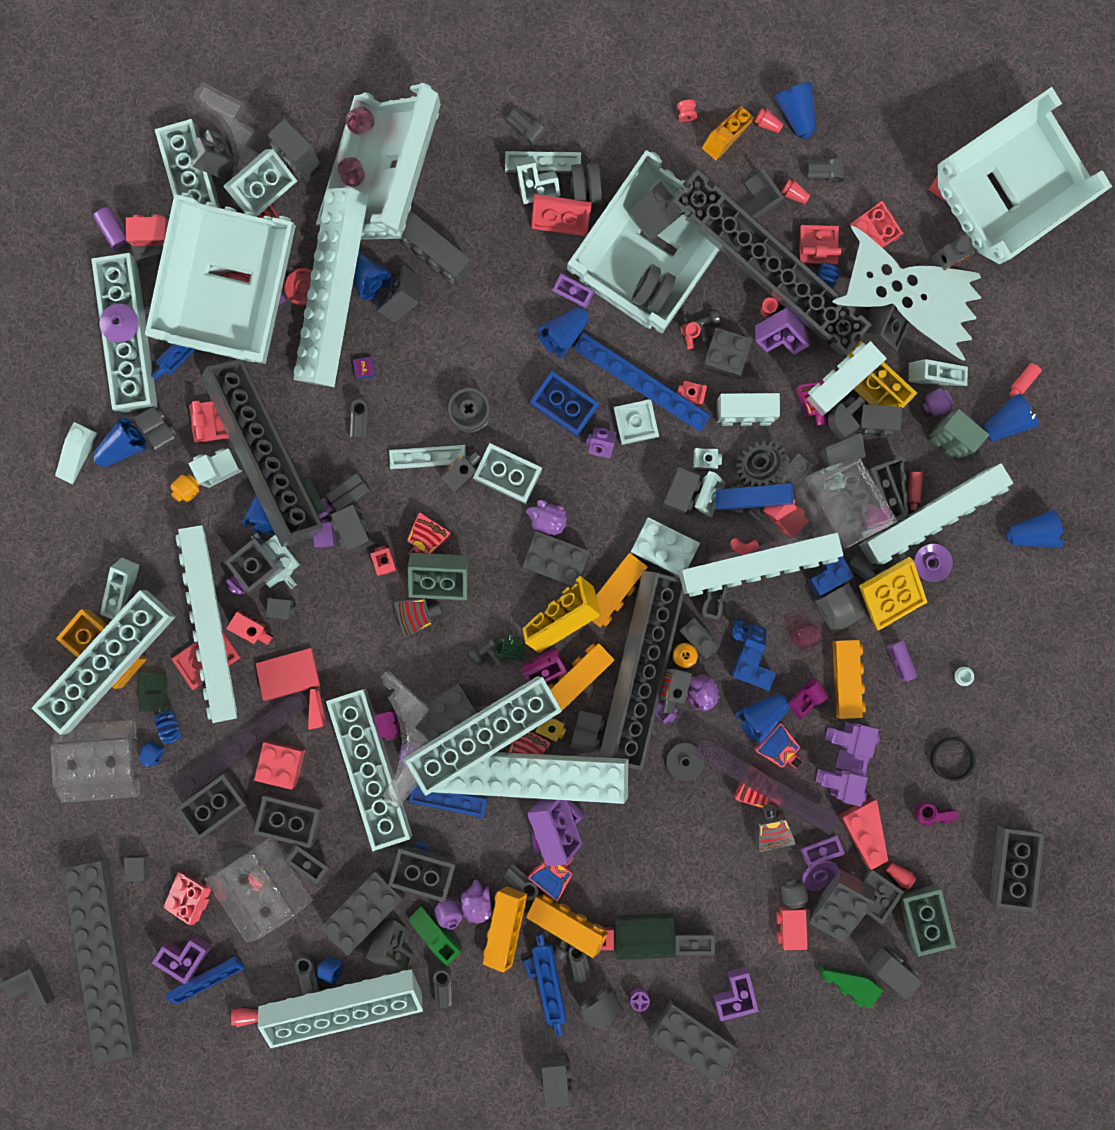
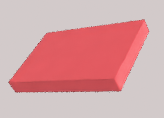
[531,194,592,237]
[171,630,241,690]
[256,648,321,701]

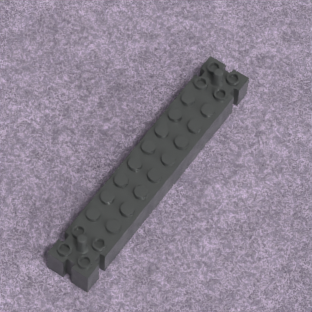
[667,169,872,355]

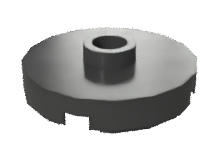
[666,742,705,781]

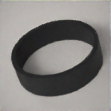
[930,738,976,781]

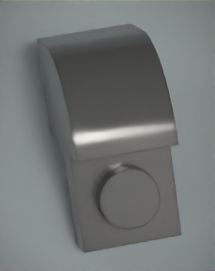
[828,396,865,440]

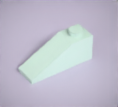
[908,359,968,386]
[55,422,99,484]
[100,558,139,620]

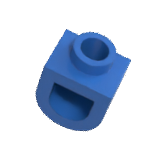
[139,741,165,767]
[317,956,342,984]

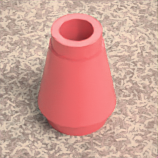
[754,108,784,134]
[781,179,810,204]
[886,862,916,890]
[231,1007,258,1027]

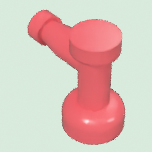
[760,298,781,317]
[680,322,701,349]

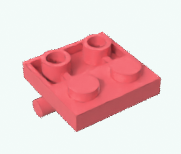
[850,201,904,248]
[799,225,841,266]
[189,401,230,443]
[163,872,213,925]

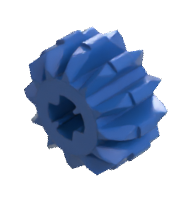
[816,262,839,289]
[154,710,181,744]

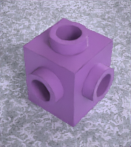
[586,427,617,458]

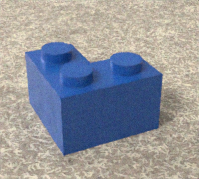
[807,556,854,596]
[730,641,776,691]

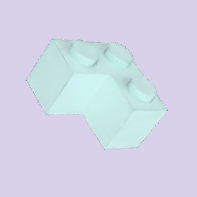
[514,156,561,204]
[188,448,243,488]

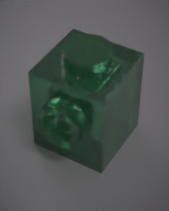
[494,635,526,661]

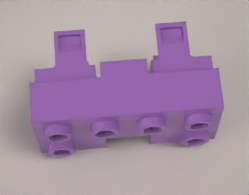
[815,722,880,807]

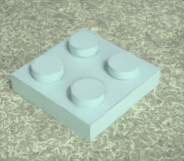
[613,399,659,445]
[695,471,726,518]

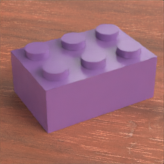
[527,799,583,866]

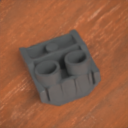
[814,582,866,635]

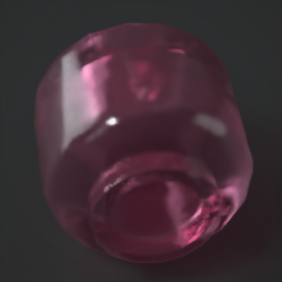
[346,106,374,135]
[338,157,365,187]
[791,622,821,650]

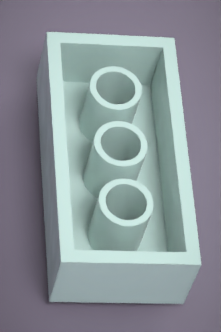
[807,341,887,416]

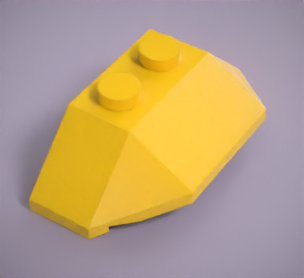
[847,341,917,408]

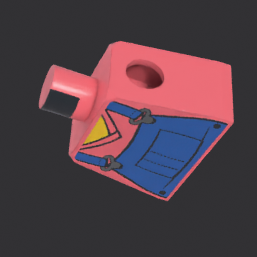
[754,723,803,769]
[528,857,573,901]

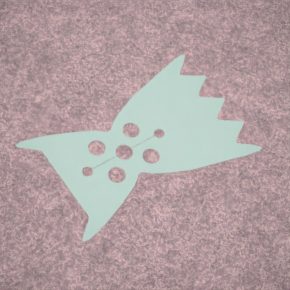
[832,226,981,360]

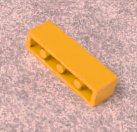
[592,553,648,628]
[833,640,866,719]
[548,643,614,710]
[483,886,527,973]
[526,894,608,958]

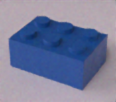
[530,371,599,438]

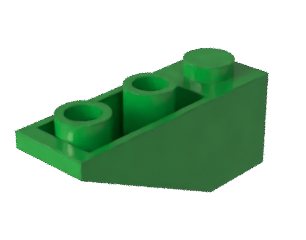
[408,905,463,966]
[819,966,883,1010]

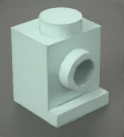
[693,448,722,470]

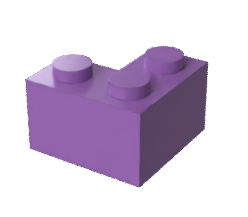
[755,307,810,355]
[152,935,212,984]
[713,967,759,1021]

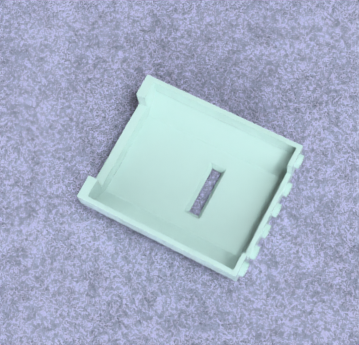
[316,83,441,240]
[938,87,1112,264]
[567,150,720,334]
[145,193,296,364]

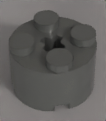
[579,987,624,1032]

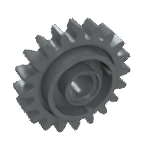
[736,440,790,487]

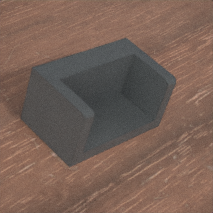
[674,930,715,955]

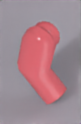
[730,538,760,555]

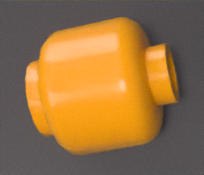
[170,474,200,503]
[672,643,698,668]

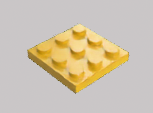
[859,557,927,631]

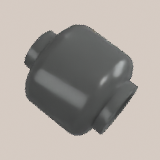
[781,878,808,909]

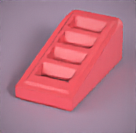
[308,688,327,730]

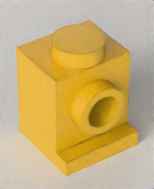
[535,717,566,742]

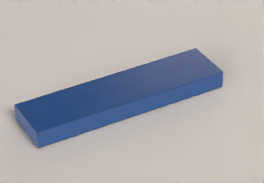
[716,484,794,510]
[408,783,488,818]
[165,957,245,1005]

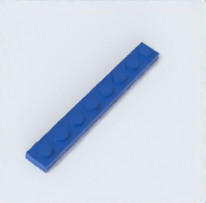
[573,332,711,432]

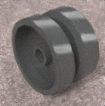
[570,162,602,207]
[631,264,676,314]
[448,388,491,433]

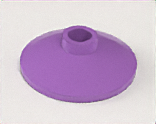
[99,304,139,343]
[914,544,953,582]
[802,861,839,891]

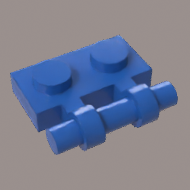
[732,617,767,652]

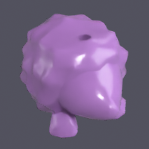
[526,500,567,536]
[686,674,720,712]
[460,880,492,924]

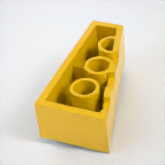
[522,576,601,653]

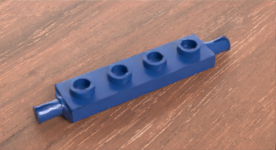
[151,344,196,381]
[532,932,567,1037]

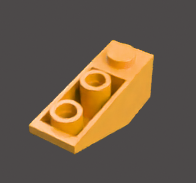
[702,106,755,161]

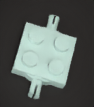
[251,533,301,589]

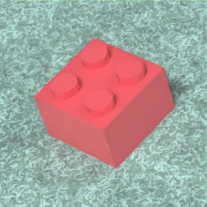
[254,740,305,790]

